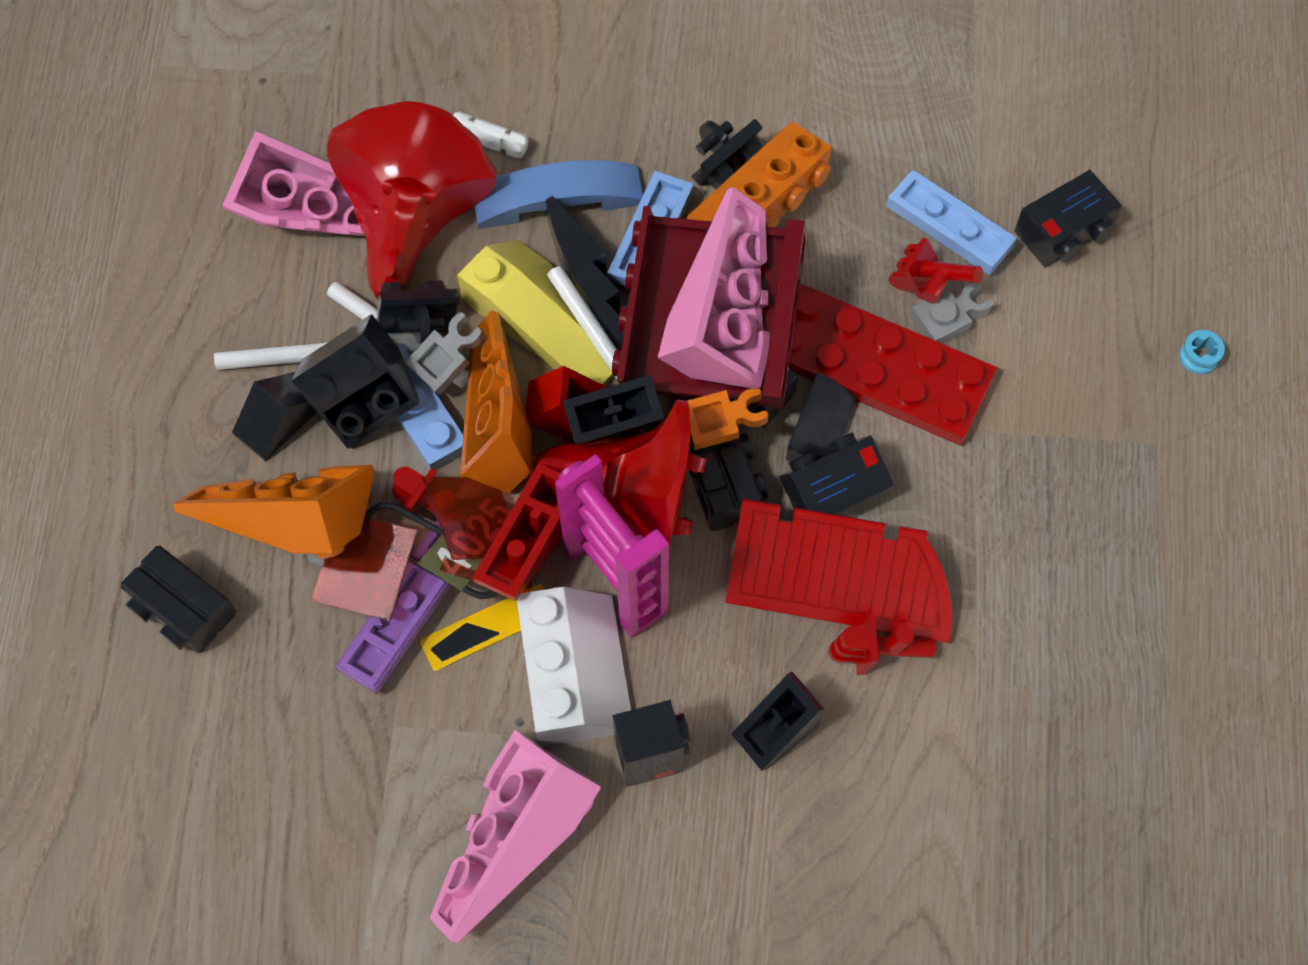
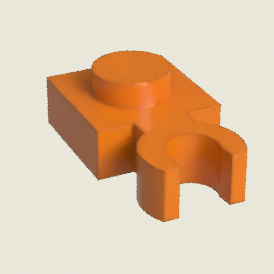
[687,388,768,450]

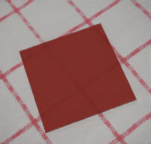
[422,477,509,560]
[312,518,418,621]

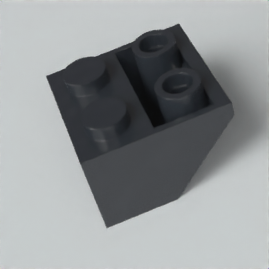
[291,314,420,449]

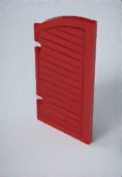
[725,499,952,643]

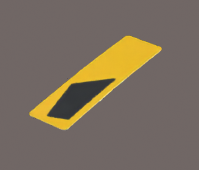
[420,584,545,671]

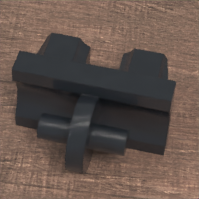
[691,118,765,189]
[376,280,460,344]

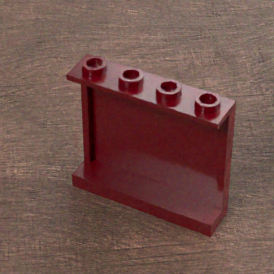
[612,206,807,408]

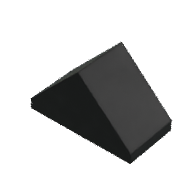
[232,372,317,462]
[563,375,664,446]
[731,671,824,771]

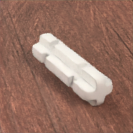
[453,112,529,159]

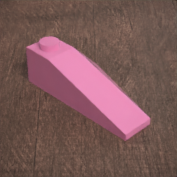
[222,131,365,236]
[658,187,770,389]
[429,730,601,943]

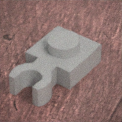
[910,283,993,344]
[405,312,486,395]

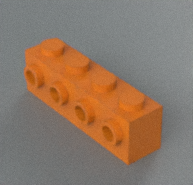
[687,121,832,227]

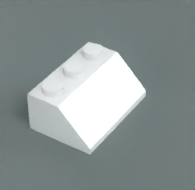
[517,587,631,747]

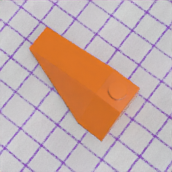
[460,310,535,494]
[172,465,375,559]

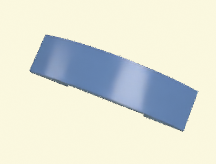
[475,160,643,229]

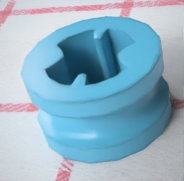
[1179,330,1225,375]

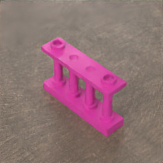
[555,454,669,638]

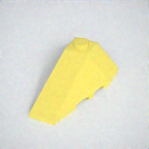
[457,240,614,385]

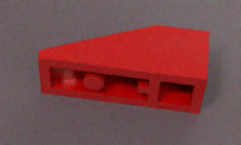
[472,463,563,601]

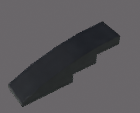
[545,196,624,350]

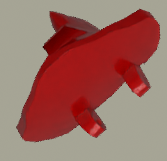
[327,101,497,300]
[535,399,707,543]

